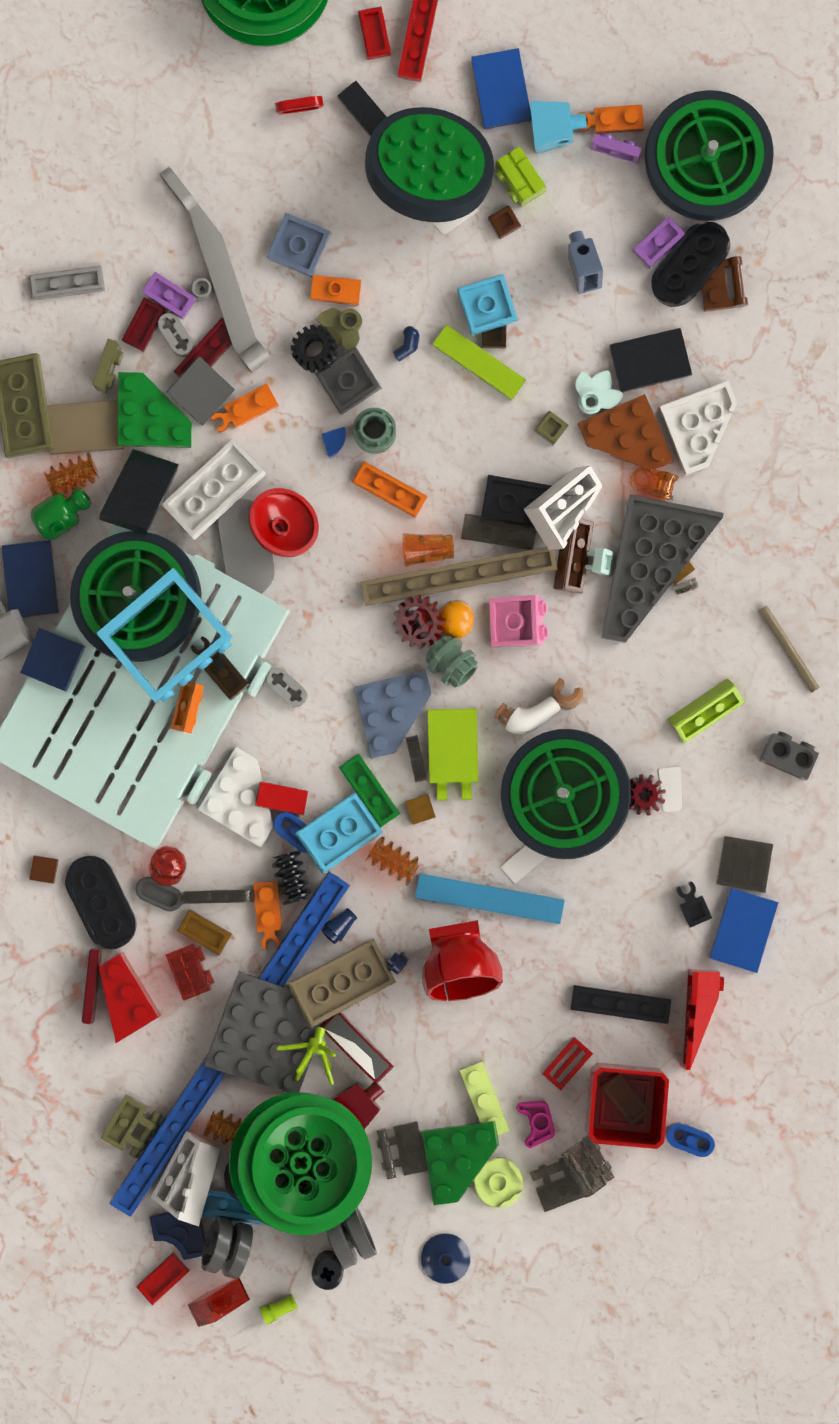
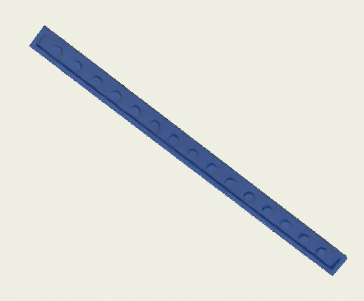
[109,871,350,1217]

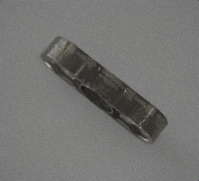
[183,889,254,904]

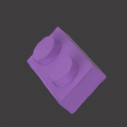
[591,133,641,164]
[633,216,685,269]
[142,272,196,320]

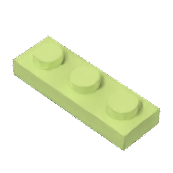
[459,1061,510,1135]

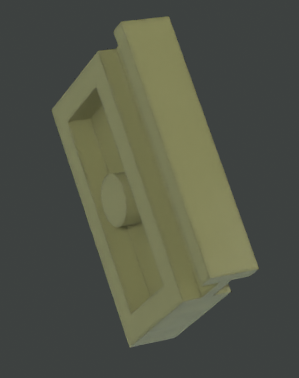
[92,338,123,394]

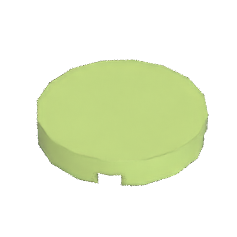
[474,1157,523,1207]

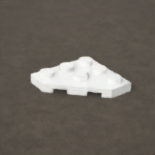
[659,381,737,476]
[198,747,274,848]

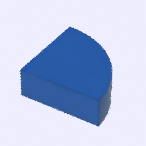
[322,427,346,458]

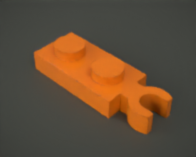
[578,105,644,134]
[211,383,279,433]
[253,881,282,949]

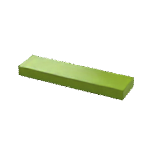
[432,324,526,400]

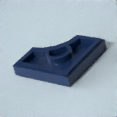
[149,1212,205,1260]

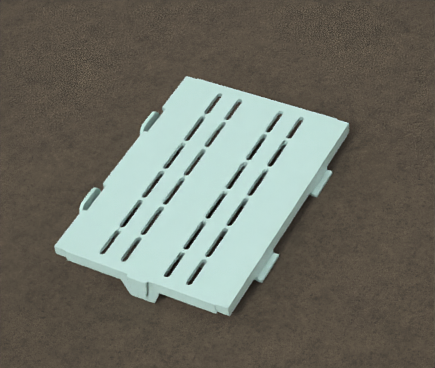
[0,525,289,849]

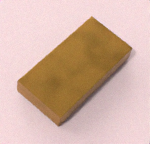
[177,909,232,955]

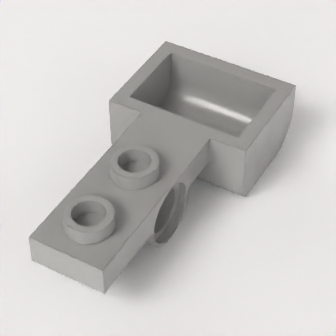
[0,600,34,661]

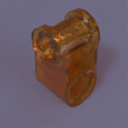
[630,467,679,501]

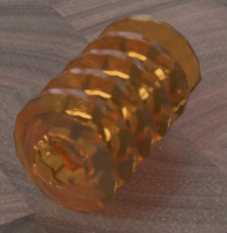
[44,452,99,495]
[365,836,420,886]
[204,1109,242,1145]

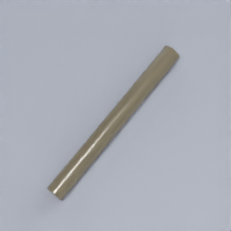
[759,605,820,693]

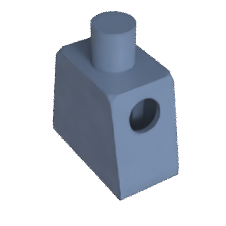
[568,231,603,294]

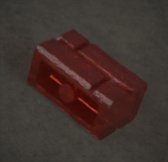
[166,943,215,1001]

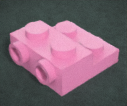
[489,595,548,648]

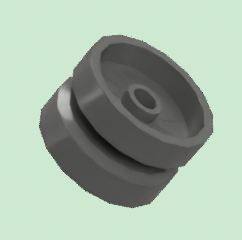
[326,1207,377,1269]
[201,1216,253,1279]

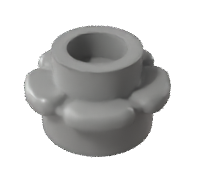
[190,277,214,301]

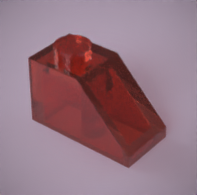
[188,1278,250,1327]

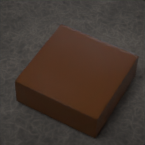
[488,205,521,239]
[29,855,59,884]

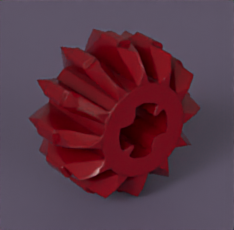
[629,774,666,816]

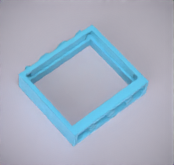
[97,568,234,703]

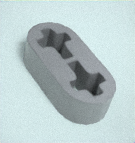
[158,313,194,357]
[267,668,307,707]

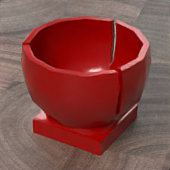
[422,920,503,1002]

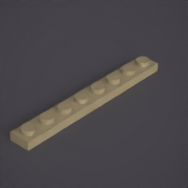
[361,547,558,606]

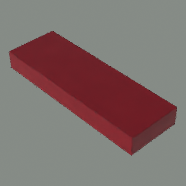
[173,318,232,377]
[81,948,102,1024]

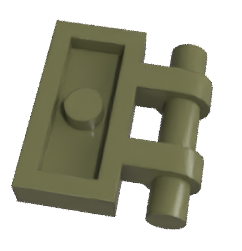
[101,1094,162,1159]

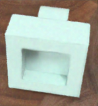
[585,547,615,576]

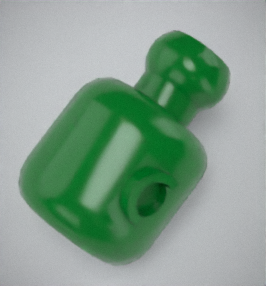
[30,488,92,540]

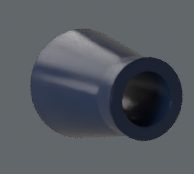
[321,908,357,944]

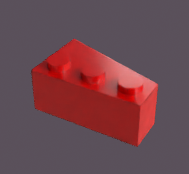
[99,952,161,1043]

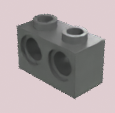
[759,731,819,781]

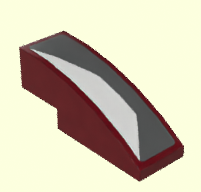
[321,1012,394,1084]

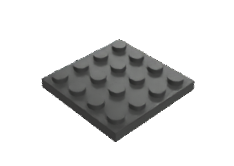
[204,971,326,1093]

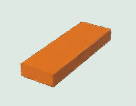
[352,461,427,518]

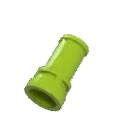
[259,1294,298,1325]

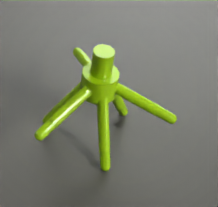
[276,1027,336,1085]

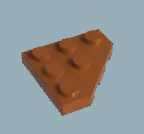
[578,394,674,472]

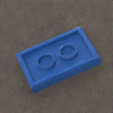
[471,48,532,129]
[709,888,779,973]

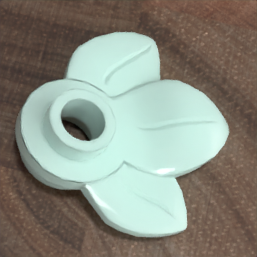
[575,370,623,415]

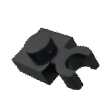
[676,881,712,928]

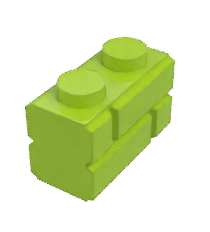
[494,147,546,207]

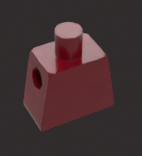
[330,1082,385,1130]

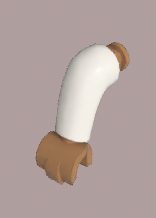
[494,678,583,735]

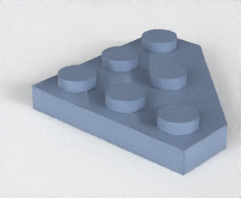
[355,670,431,759]

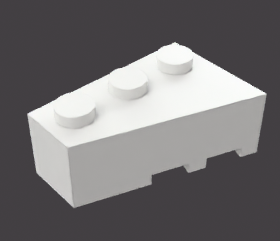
[524,466,602,550]
[151,1131,220,1226]

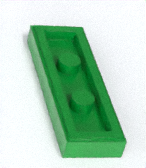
[339,753,400,828]

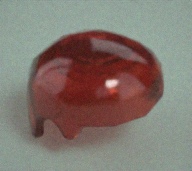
[148,846,187,886]

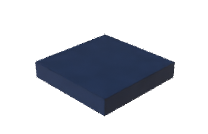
[20,628,86,692]

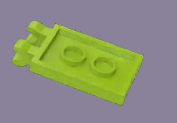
[428,708,479,801]

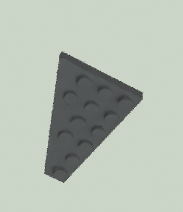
[601,494,724,643]

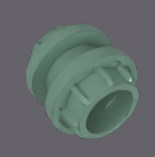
[353,408,396,454]
[426,636,478,687]

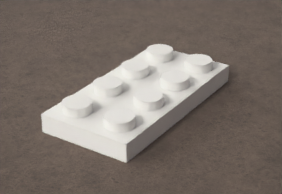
[161,439,266,540]

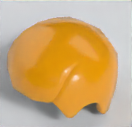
[440,600,474,639]

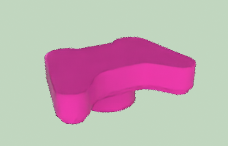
[516,1101,555,1148]

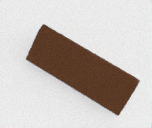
[553,518,594,594]

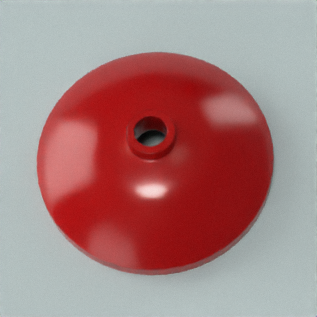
[248,488,319,557]

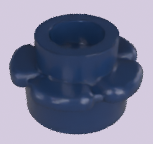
[387,952,409,975]

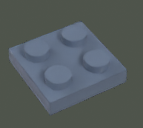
[267,213,331,278]

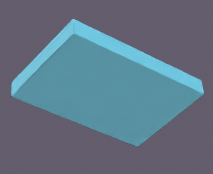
[295,792,383,874]

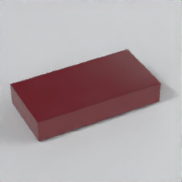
[122,298,166,352]

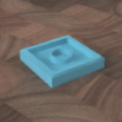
[457,274,518,336]

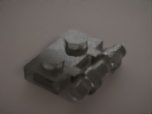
[376,1121,428,1179]
[561,1135,615,1198]
[529,1155,591,1212]

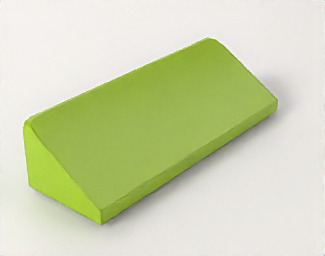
[668,679,745,744]

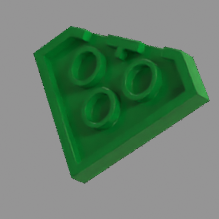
[118,372,192,448]
[422,1120,499,1205]

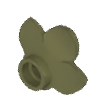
[317,308,362,352]

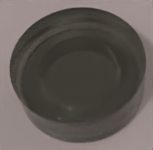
[673,577,698,595]

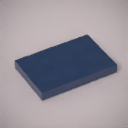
[2,540,59,617]

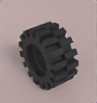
[291,325,338,373]

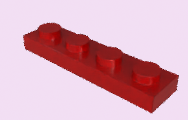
[397,0,438,82]

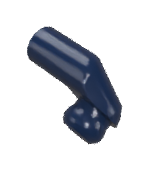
[393,326,420,362]

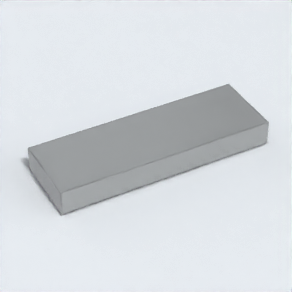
[29,265,105,301]

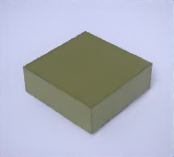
[534,410,569,445]

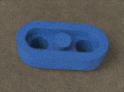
[274,812,307,853]
[666,1122,715,1157]

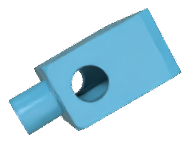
[530,101,587,153]

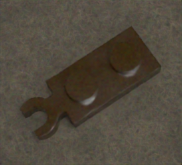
[190,636,250,701]

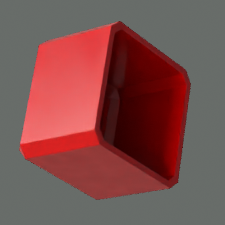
[585,1063,669,1149]

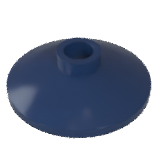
[421,1233,470,1284]

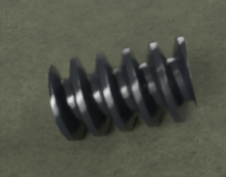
[272,851,311,905]
[311,1250,344,1290]

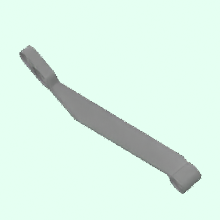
[159,167,271,373]

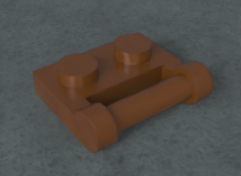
[701,256,748,312]

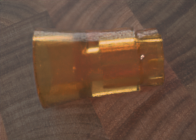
[402,533,454,567]

